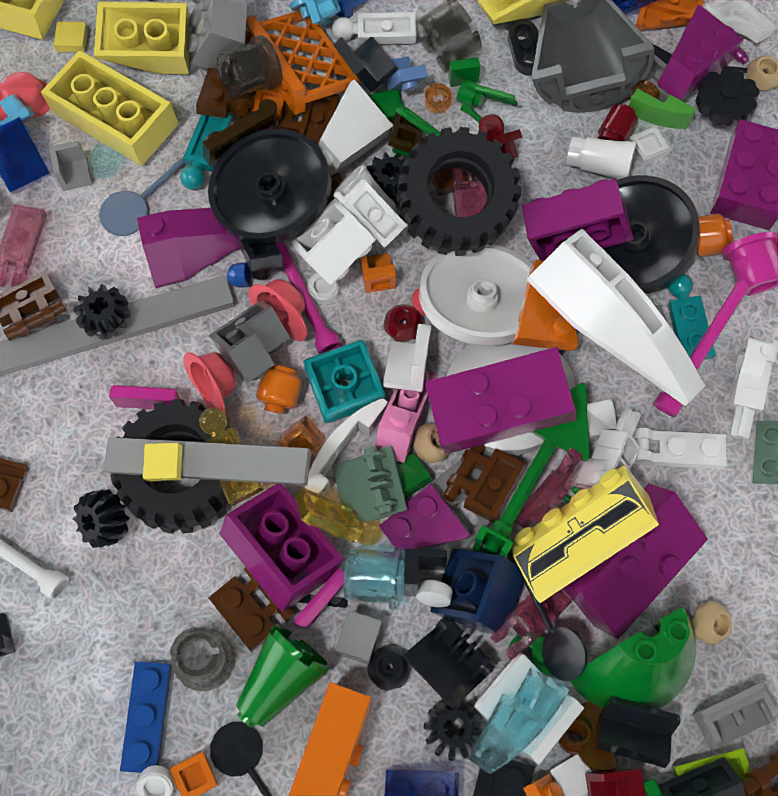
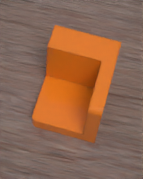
[359,253,396,293]

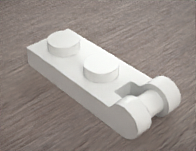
[633,428,727,469]

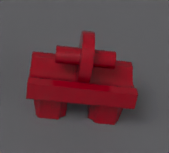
[478,114,522,158]

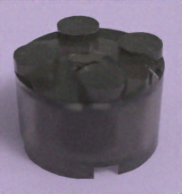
[416,0,482,72]

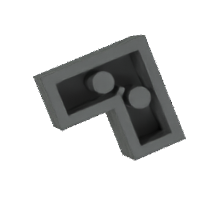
[209,300,290,383]

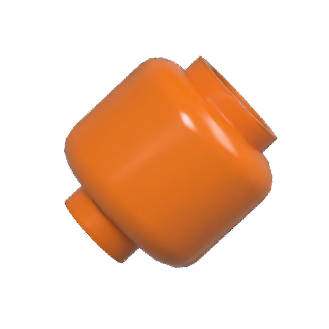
[696,213,733,257]
[256,365,302,414]

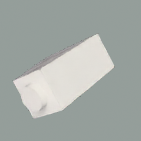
[318,79,393,175]

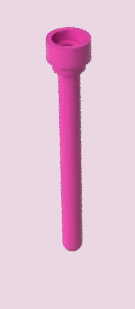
[276,241,343,354]
[653,280,749,417]

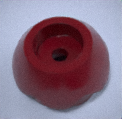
[383,304,423,342]

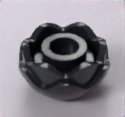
[367,646,411,691]

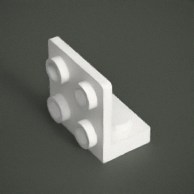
[475,653,584,765]

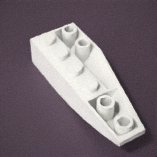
[526,229,705,406]

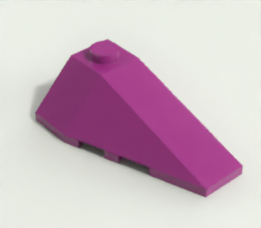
[137,208,240,288]

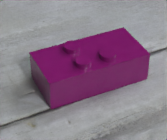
[425,347,576,454]
[564,483,708,640]

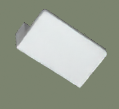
[334,179,407,248]
[383,324,431,392]

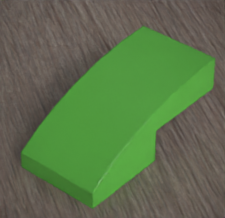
[629,89,696,129]

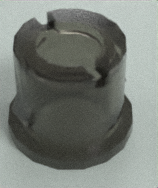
[217,35,282,98]
[170,627,236,692]

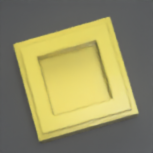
[54,22,88,52]
[143,443,183,481]

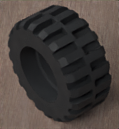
[396,127,521,256]
[110,399,243,534]

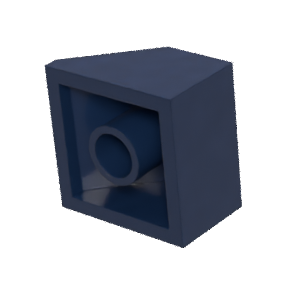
[430,548,524,637]

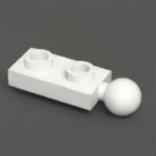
[332,12,416,45]

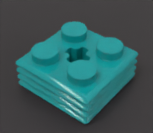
[303,340,385,423]

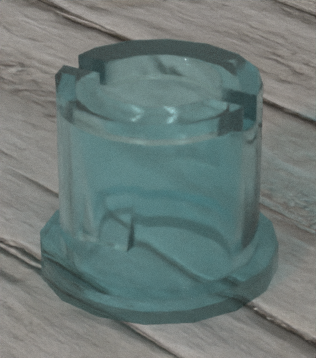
[344,547,405,610]

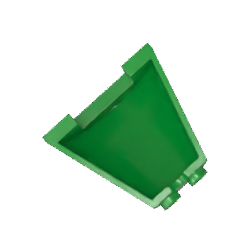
[569,607,696,709]

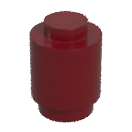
[597,104,638,141]

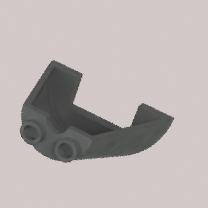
[532,0,654,113]

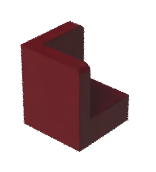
[585,768,645,796]

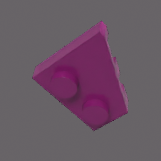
[379,484,473,553]

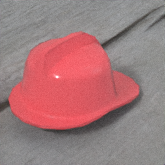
[0,72,50,121]
[248,279,307,342]
[183,352,236,421]

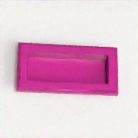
[294,568,347,629]

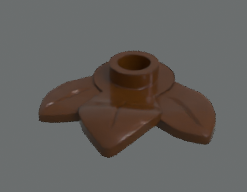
[558,702,617,772]

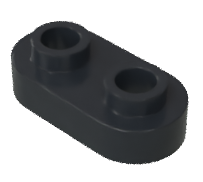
[508,19,539,75]

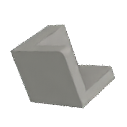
[49,141,93,191]
[335,611,382,665]

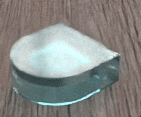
[88,143,125,179]

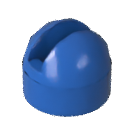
[227,262,252,288]

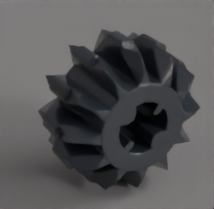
[367,151,405,205]
[74,283,131,340]
[72,489,130,548]
[423,700,485,761]

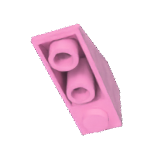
[375,369,437,463]

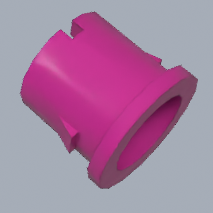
[721,231,778,296]

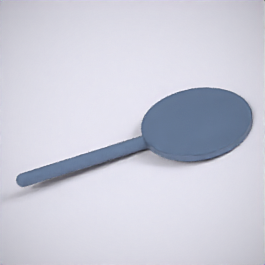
[99,159,184,236]

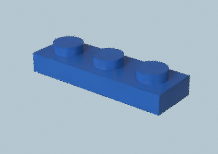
[120,662,172,773]

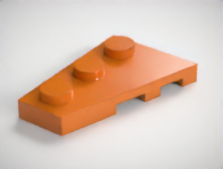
[513,260,579,351]

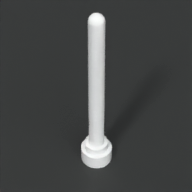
[0,539,70,600]

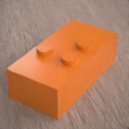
[288,682,373,796]

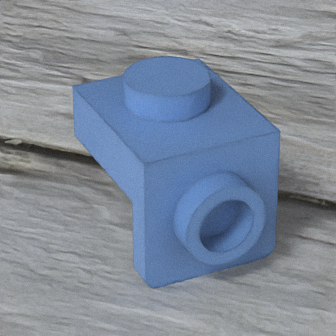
[386,57,428,92]

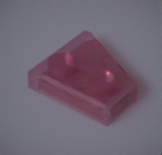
[515,447,582,529]

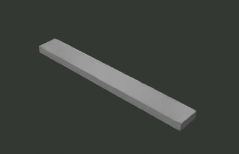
[0,275,235,377]

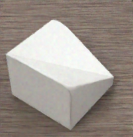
[587,399,617,442]

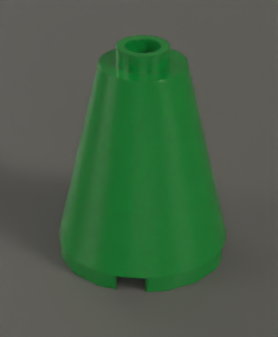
[236,624,330,728]

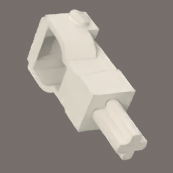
[728,337,778,440]
[576,408,641,490]

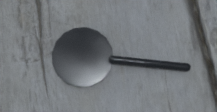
[520,570,587,681]
[210,722,272,796]

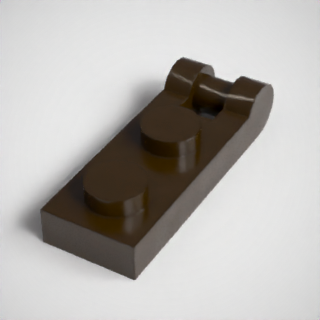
[202,99,277,166]

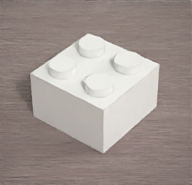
[291,198,376,285]

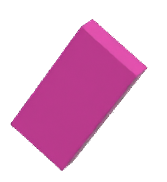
[109,385,180,410]

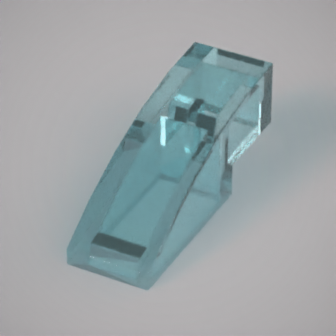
[468,668,570,774]

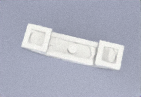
[303,398,388,514]

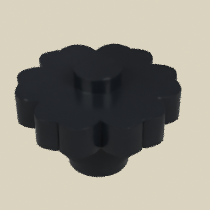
[695,68,760,126]

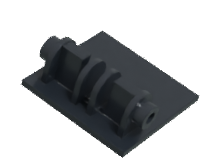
[402,616,495,709]

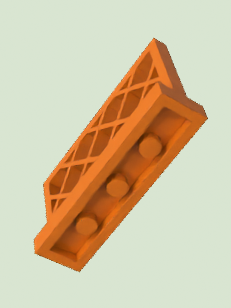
[245,10,359,115]

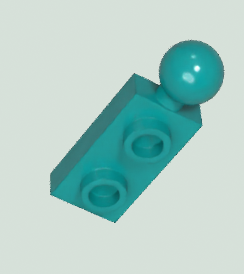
[180,115,233,190]
[667,273,716,360]

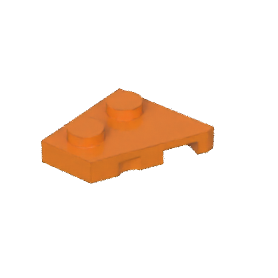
[635,0,704,31]

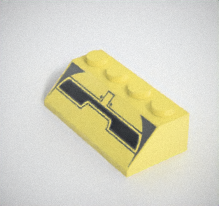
[512,465,659,603]

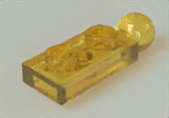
[199,407,264,506]
[295,487,382,546]

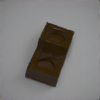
[388,112,423,153]

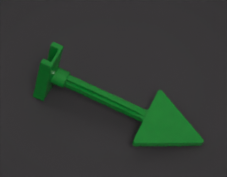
[473,383,589,558]

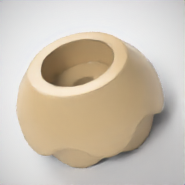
[746,56,778,91]
[413,423,450,463]
[691,600,732,645]

